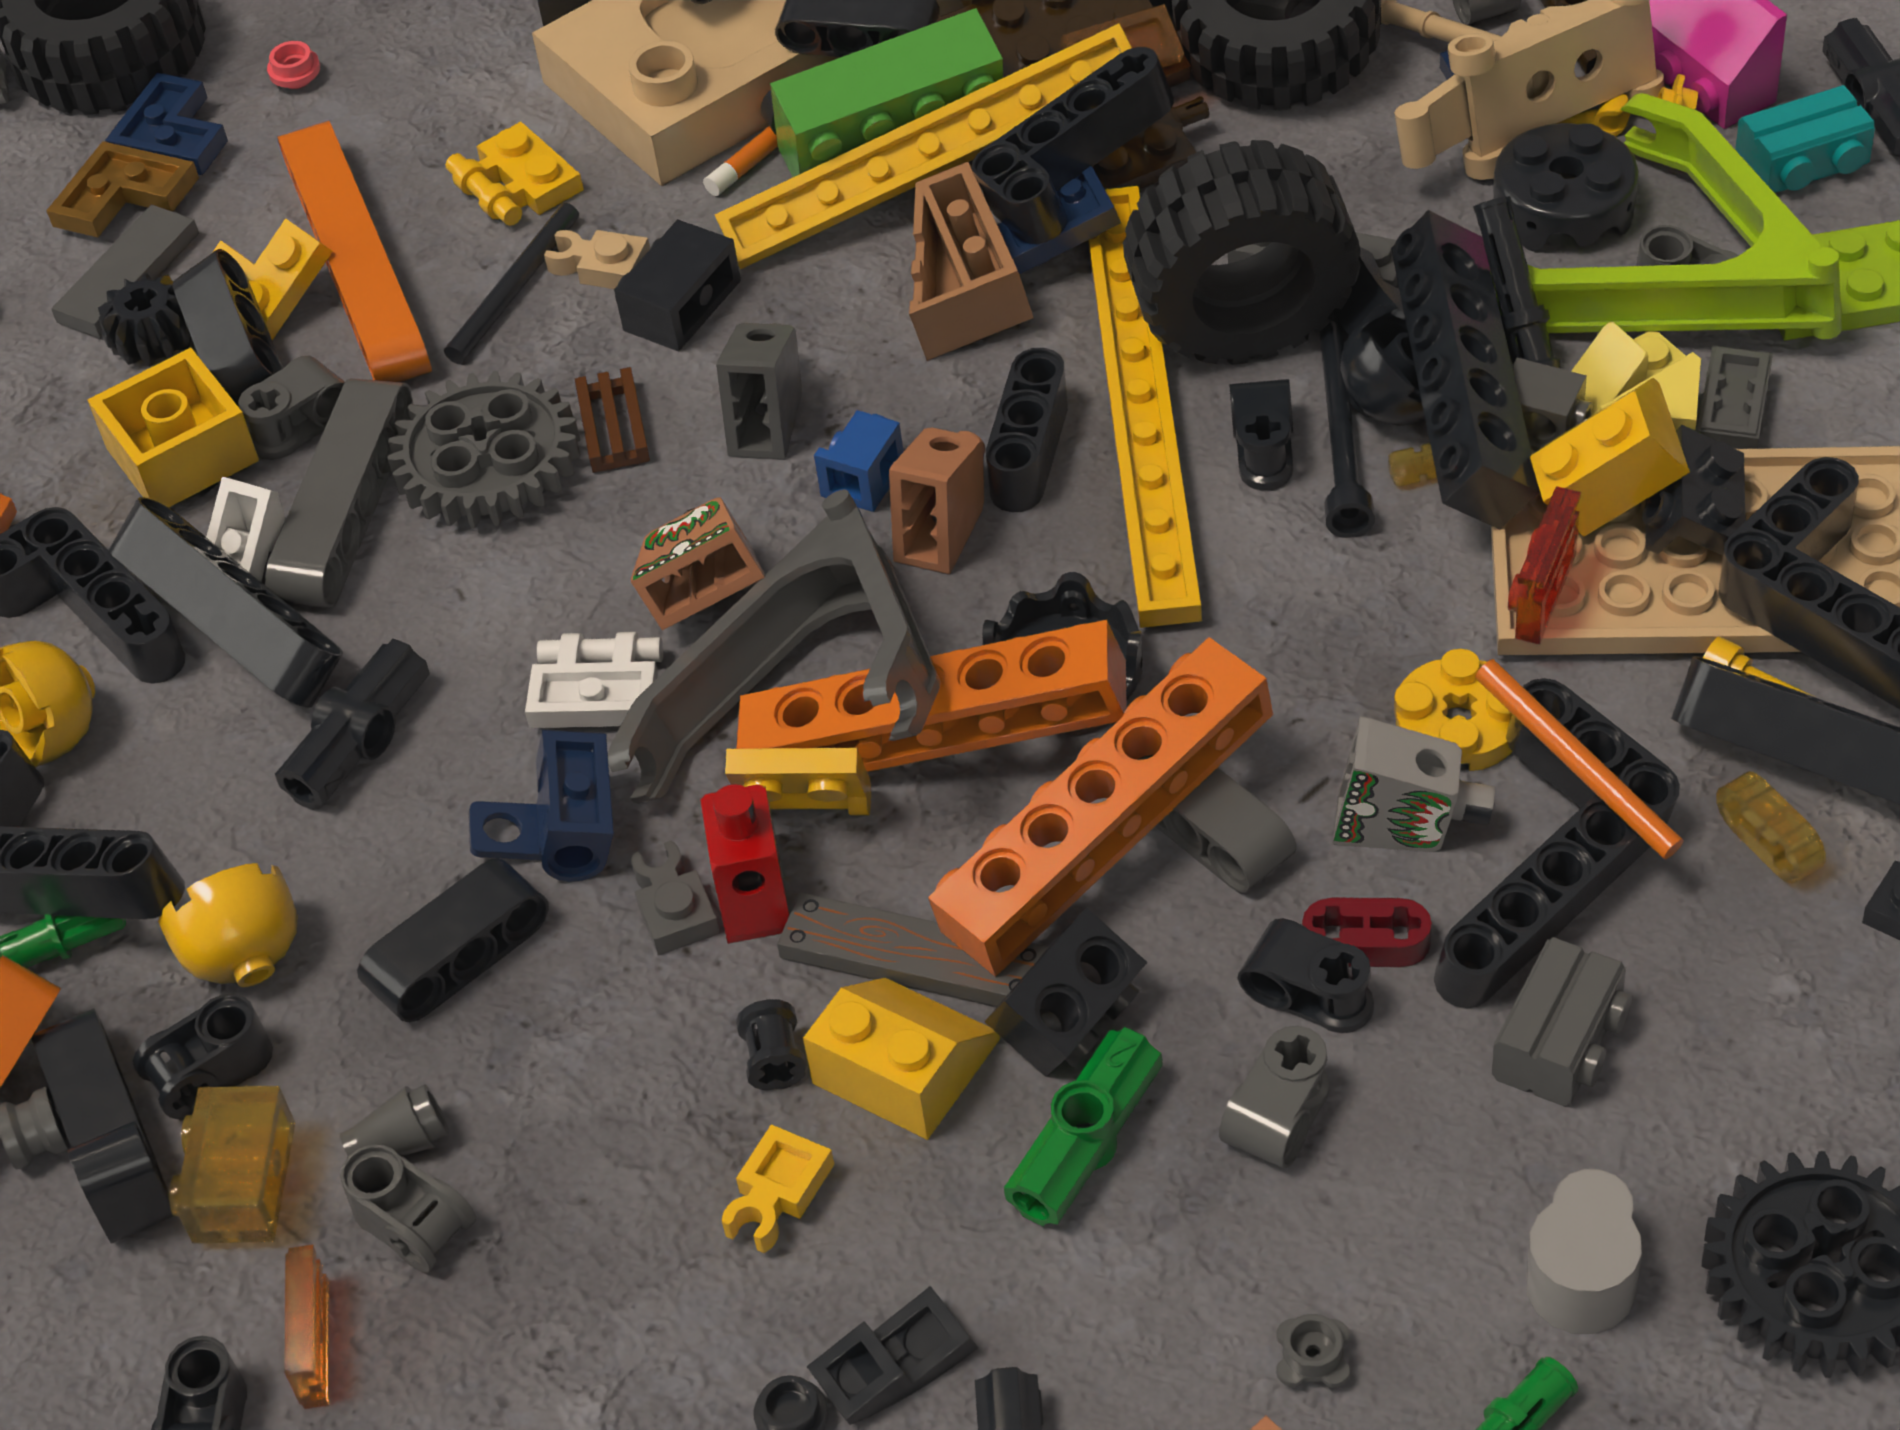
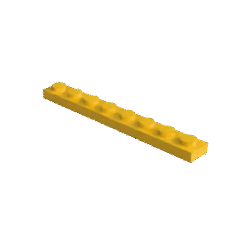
[715,23,1132,270]

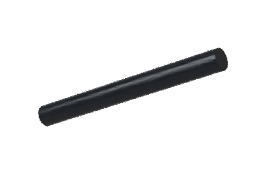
[444,203,579,364]

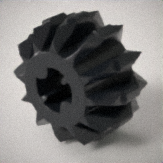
[98,273,191,367]

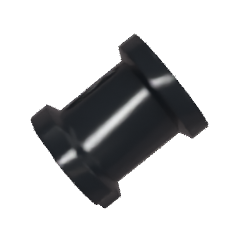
[736,999,807,1091]

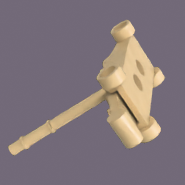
[1381,0,1665,180]

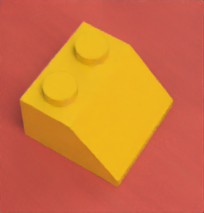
[1530,378,1690,537]
[803,978,1000,1140]

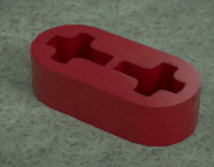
[1302,897,1432,967]

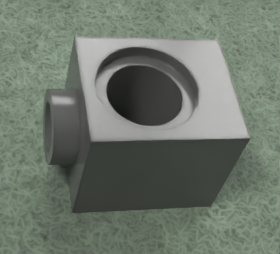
[1512,358,1593,451]

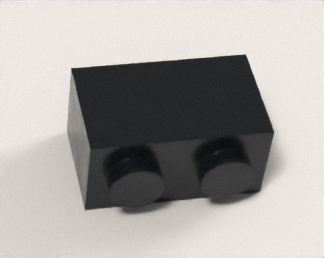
[614,219,741,352]

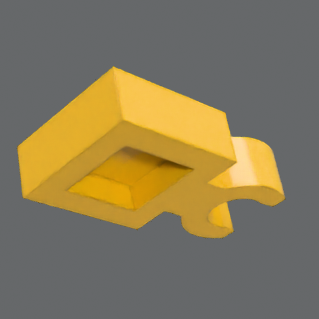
[722,1124,835,1253]

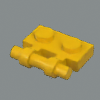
[445,121,584,226]

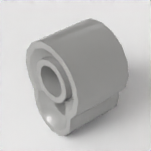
[1526,1169,1642,1334]

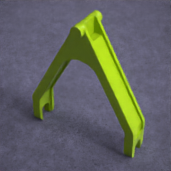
[1490,93,1842,340]

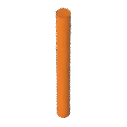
[1475,659,1684,860]

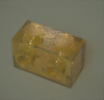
[169,1086,296,1243]

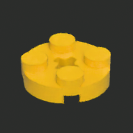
[1394,648,1513,771]

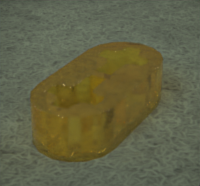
[1716,771,1826,884]

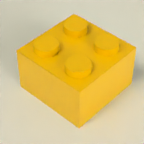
[87,348,259,508]

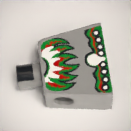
[1333,716,1495,852]

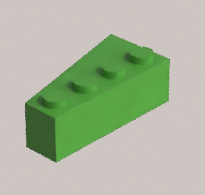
[770,8,1003,177]

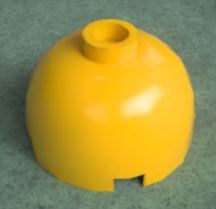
[0,641,95,767]
[158,863,298,987]

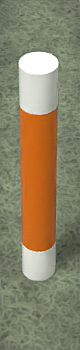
[703,126,778,196]

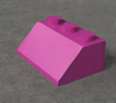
[1649,0,1787,129]

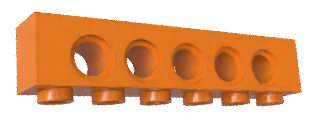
[736,620,1127,772]
[928,637,1273,977]

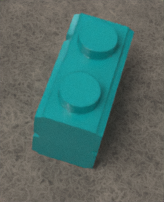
[1735,85,1875,193]

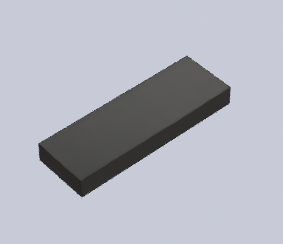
[51,205,199,338]

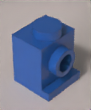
[814,410,904,512]

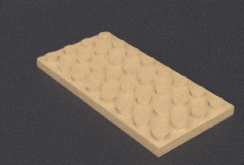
[1491,446,1900,655]

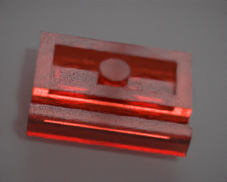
[1507,486,1581,645]

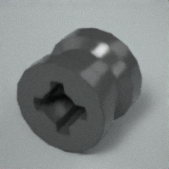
[0,1086,70,1170]

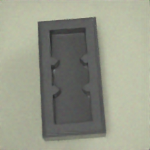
[1697,346,1773,449]

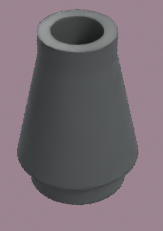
[340,1084,449,1156]

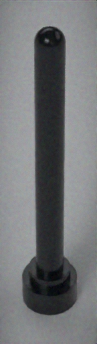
[1320,320,1375,538]

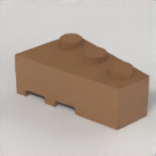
[909,162,1034,361]

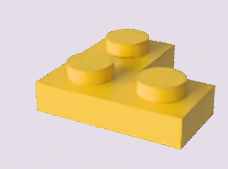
[212,218,333,340]

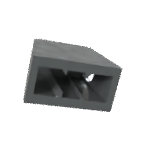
[716,323,802,459]

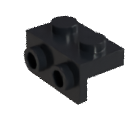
[1642,425,1746,555]

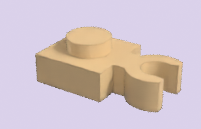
[544,230,650,289]

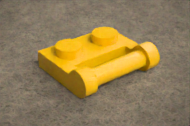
[725,748,871,815]

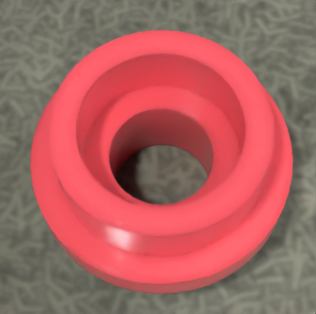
[267,41,320,89]

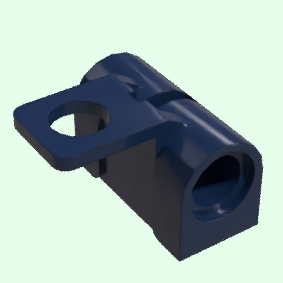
[468,730,614,882]

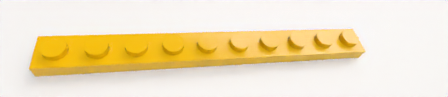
[1088,186,1202,628]

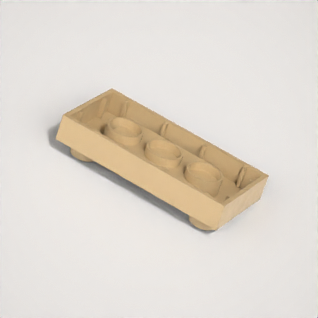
[532,0,964,186]

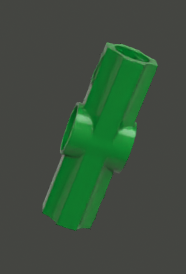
[1004,1027,1163,1227]

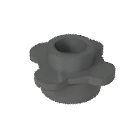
[1276,1314,1350,1388]

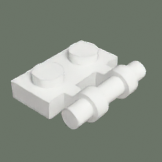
[525,632,663,728]

